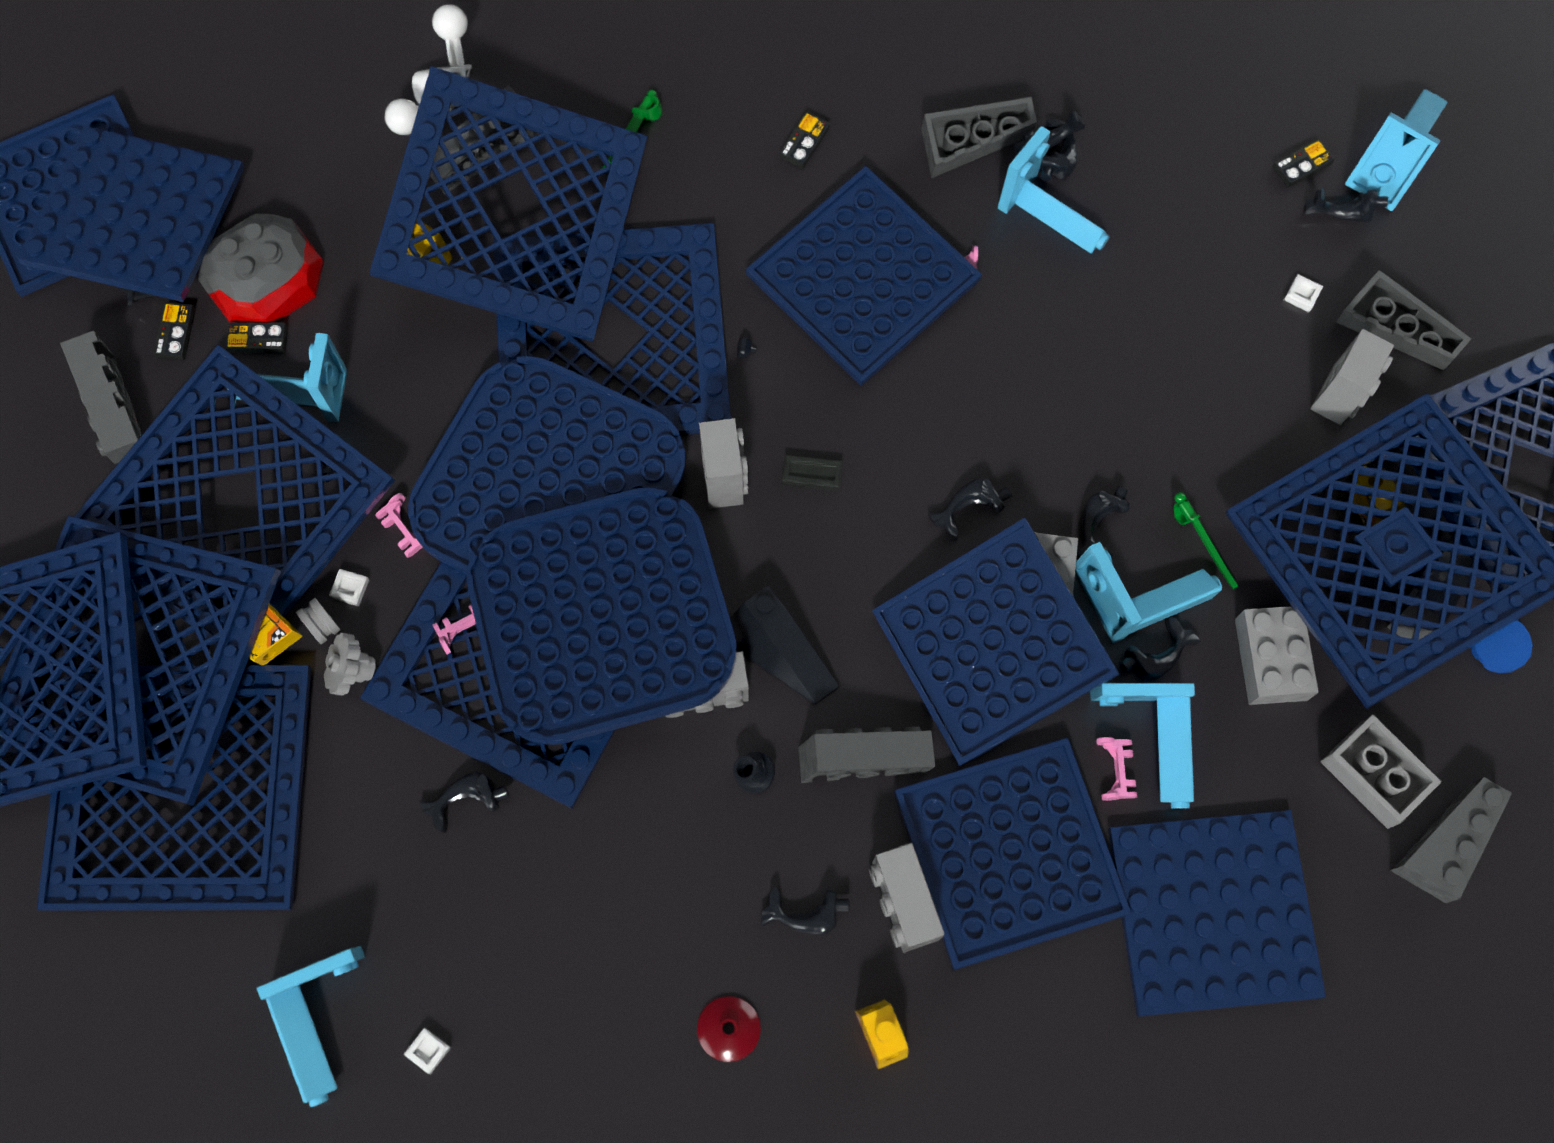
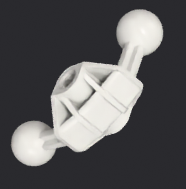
[385,4,472,135]

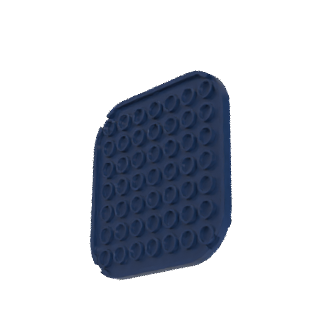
[408,356,686,573]
[466,488,737,745]

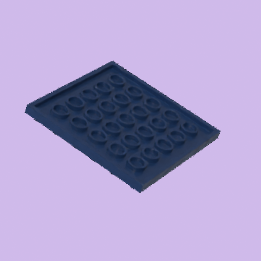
[0,94,135,297]
[17,126,244,302]
[746,166,982,386]
[872,518,1120,766]
[894,738,1132,971]
[1108,810,1326,1017]

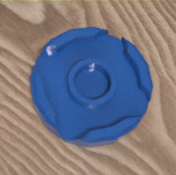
[1471,620,1533,674]

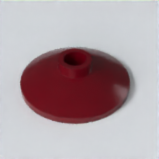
[697,996,760,1062]

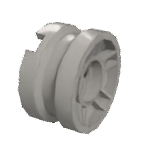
[296,598,340,644]

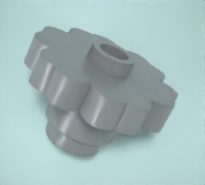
[324,633,375,696]

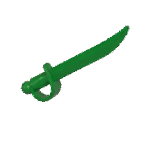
[601,90,662,169]
[1173,492,1238,589]

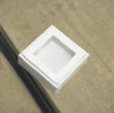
[1284,274,1323,312]
[329,569,369,607]
[404,1028,451,1074]

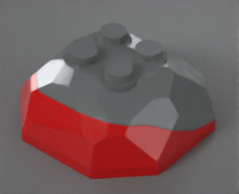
[198,213,324,323]

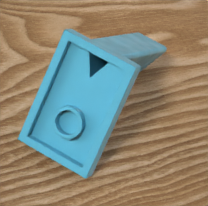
[1345,89,1447,211]
[998,126,1110,254]
[226,333,348,422]
[1075,542,1222,644]
[1090,683,1195,809]
[257,946,365,1107]

